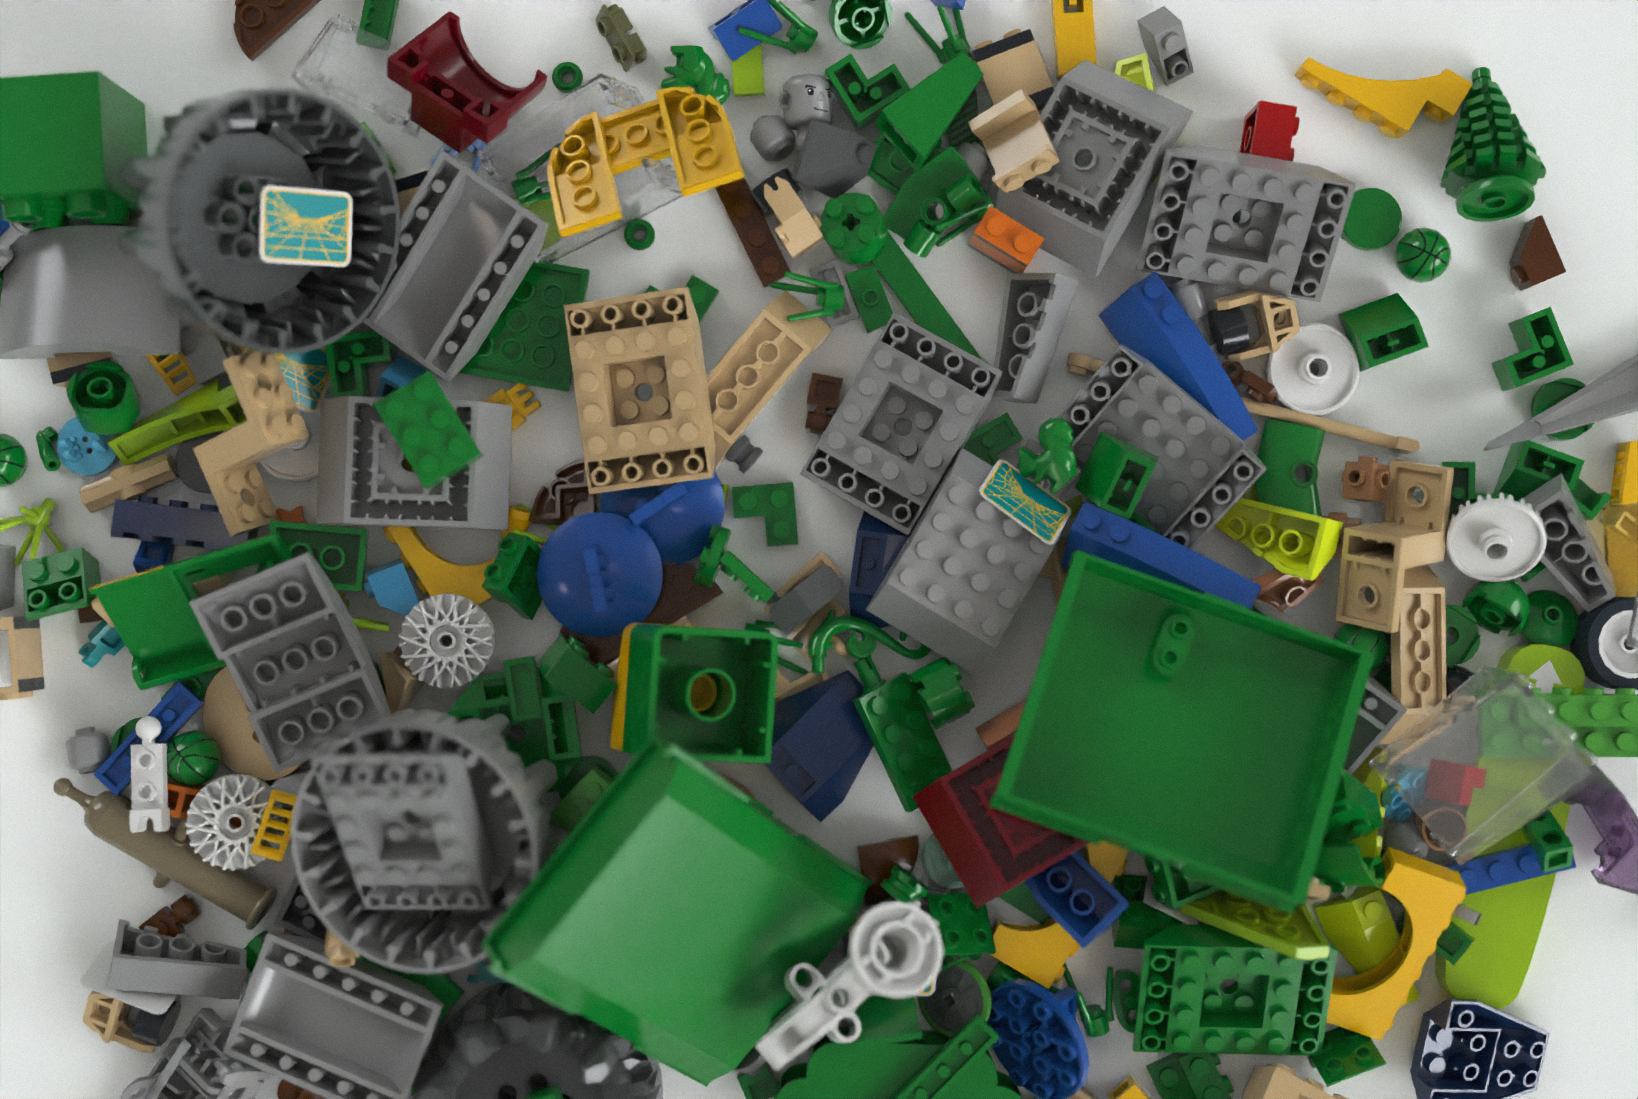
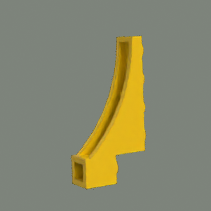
[1294,57,1473,139]

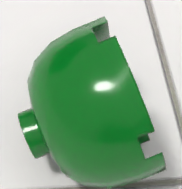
[828,0,892,50]
[1462,579,1530,636]

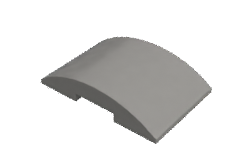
[0,225,183,359]
[189,552,391,773]

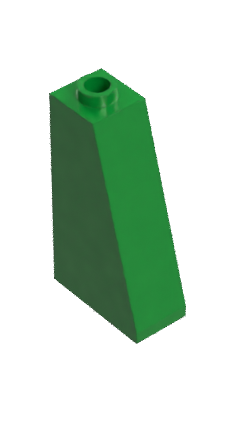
[875,51,984,172]

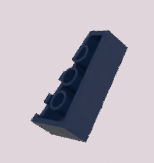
[110,496,258,550]

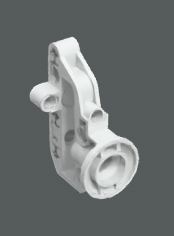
[754,899,943,1071]

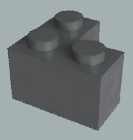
[274,874,327,944]

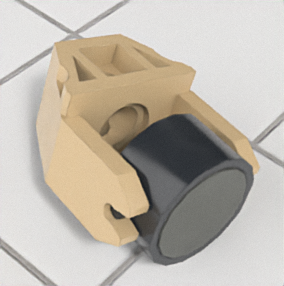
[749,168,824,261]
[1208,289,1300,362]
[82,990,181,1052]

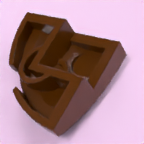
[530,458,597,525]
[857,834,919,906]

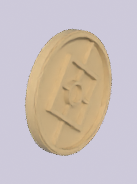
[203,666,306,781]

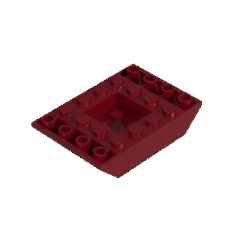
[912,735,1091,908]

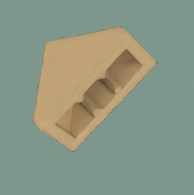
[379,651,426,714]

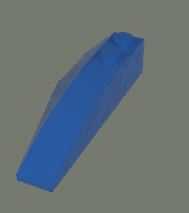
[1099,271,1258,441]
[1061,501,1262,610]
[1024,851,1129,949]

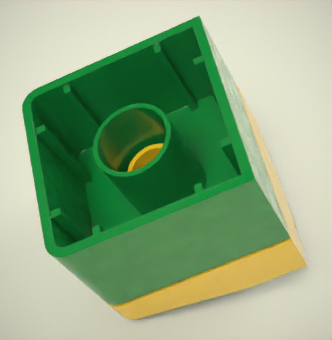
[610,623,778,763]

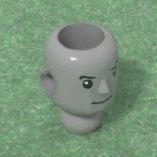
[779,74,832,153]

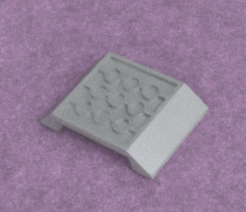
[1057,344,1267,550]

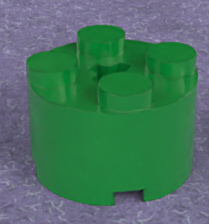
[820,193,888,265]
[67,362,141,435]
[908,657,976,730]

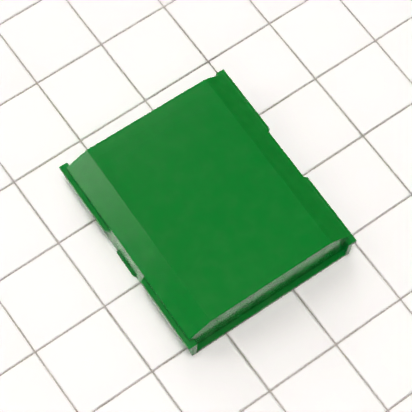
[989,550,1375,914]
[481,733,873,1087]

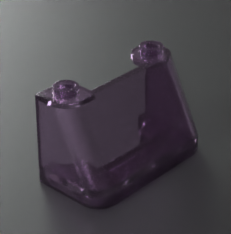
[1540,757,1638,895]

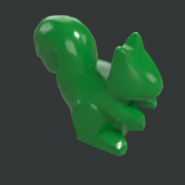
[661,45,730,105]
[1018,417,1079,496]

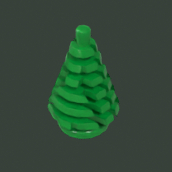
[1440,67,1546,222]

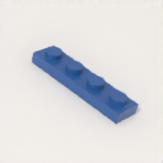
[93,681,205,796]
[1443,837,1576,895]

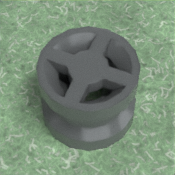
[725,435,763,474]

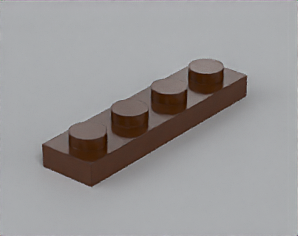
[715,177,791,288]

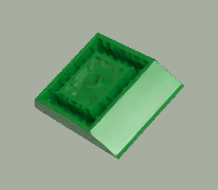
[1132,924,1337,1056]

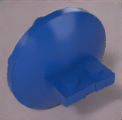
[601,471,725,566]
[537,512,663,637]
[987,979,1089,1099]

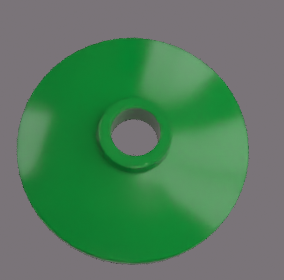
[1520,590,1579,648]

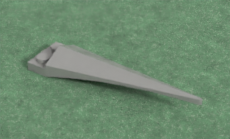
[1484,354,1638,451]

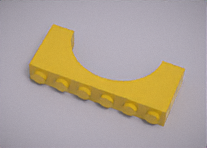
[383,456,496,606]
[990,841,1130,989]
[1326,847,1467,1041]

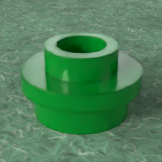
[552,62,583,93]
[624,219,655,251]

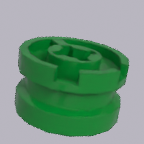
[880,864,930,903]

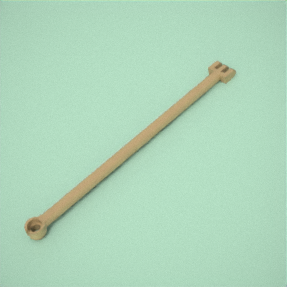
[1066,353,1420,454]

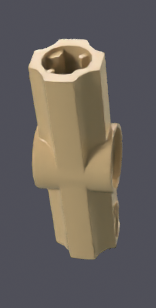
[80,453,179,513]

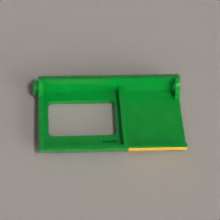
[89,532,292,690]

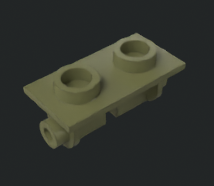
[595,4,648,72]

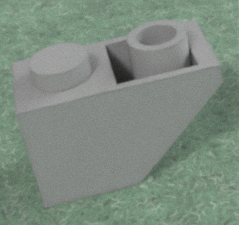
[1137,6,1194,86]

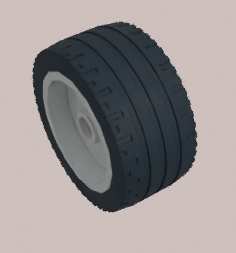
[1570,597,1638,690]

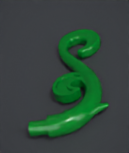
[808,610,932,674]

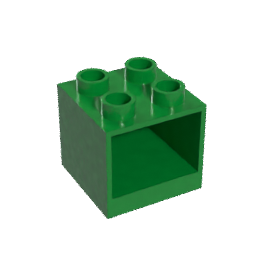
[0,71,148,232]

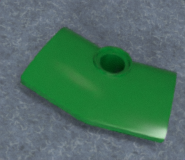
[883,146,985,258]
[1255,419,1325,517]
[1313,842,1385,893]

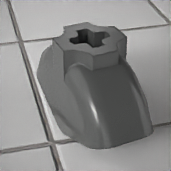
[769,565,843,632]

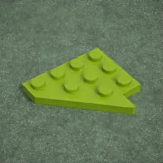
[1180,889,1330,960]

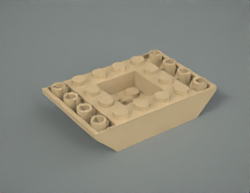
[564,287,716,494]

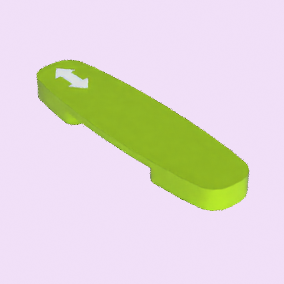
[1435,643,1585,1009]

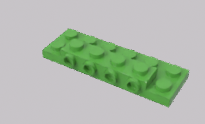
[1478,687,1638,757]

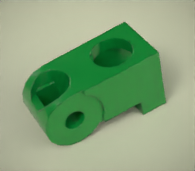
[1520,808,1574,873]

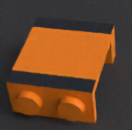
[968,205,1044,274]

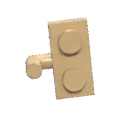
[786,599,853,661]

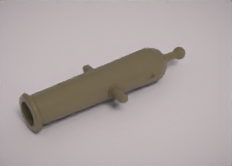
[53,778,278,930]

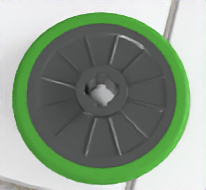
[918,960,992,1038]

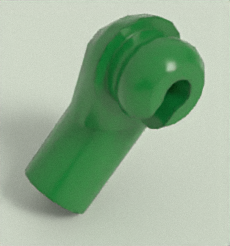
[36,426,61,471]

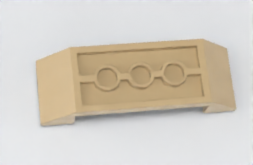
[707,290,833,471]
[1378,564,1447,745]

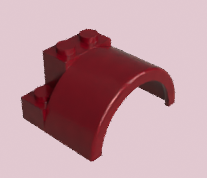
[387,12,547,153]

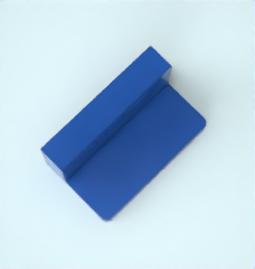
[708,0,783,61]

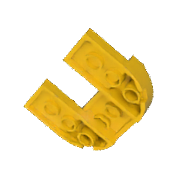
[547,87,745,238]

